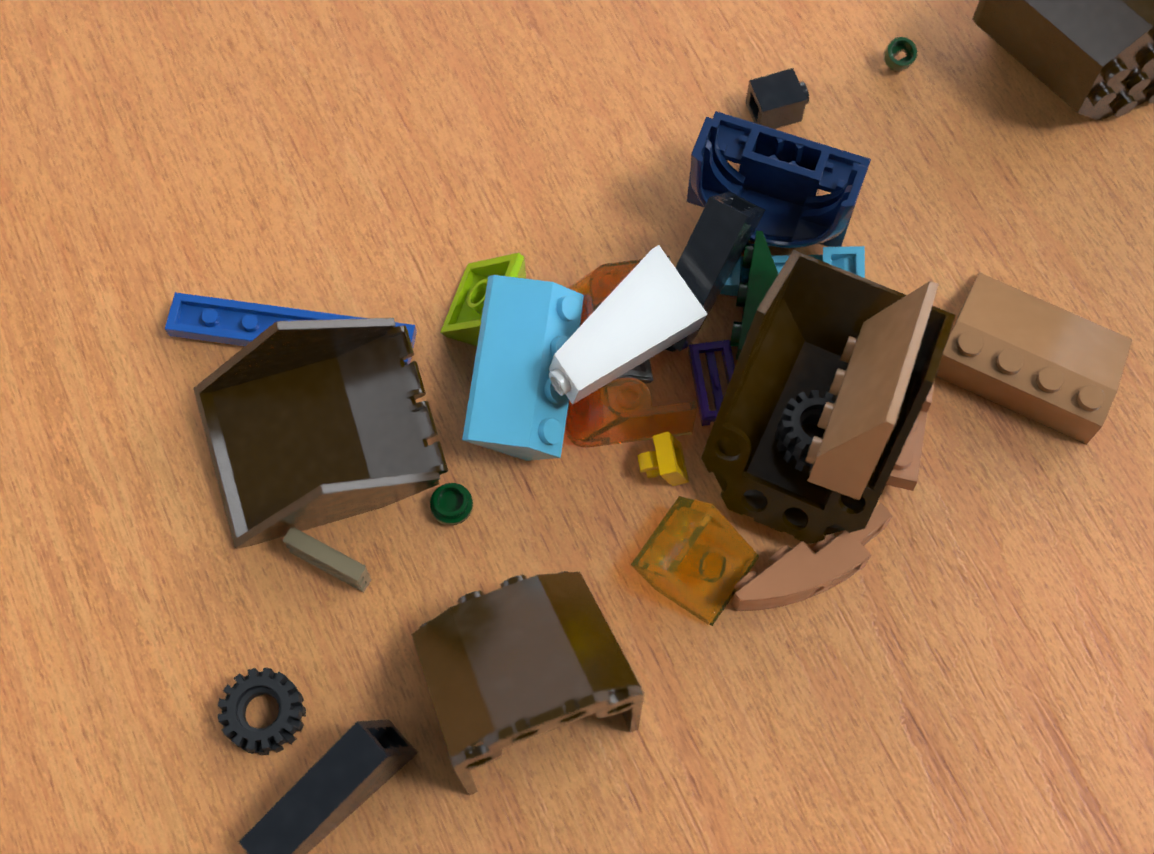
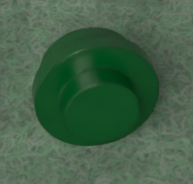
[430,483,473,525]

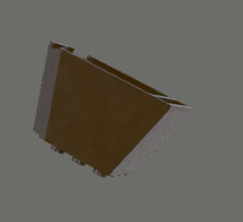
[972,0,1154,121]

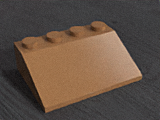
[936,272,1132,445]
[805,281,939,500]

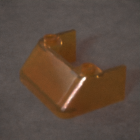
[565,256,697,448]

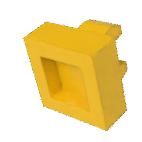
[637,431,689,486]

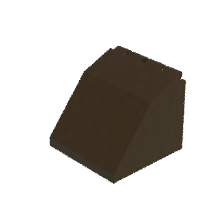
[193,318,448,549]

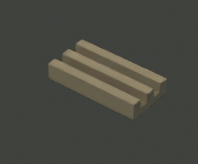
[282,528,372,593]

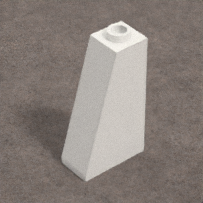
[549,245,707,405]

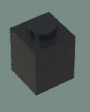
[746,68,809,129]

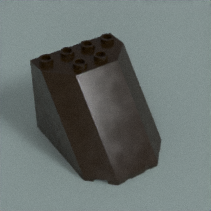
[701,250,956,544]
[411,571,644,795]

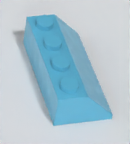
[462,275,584,461]

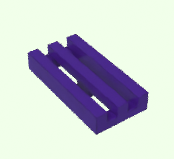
[688,340,735,426]

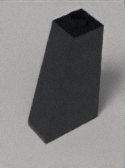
[666,191,765,352]
[239,719,418,854]

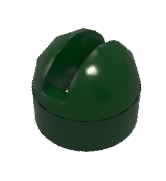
[883,37,917,72]

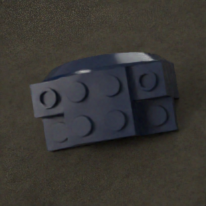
[687,111,871,248]

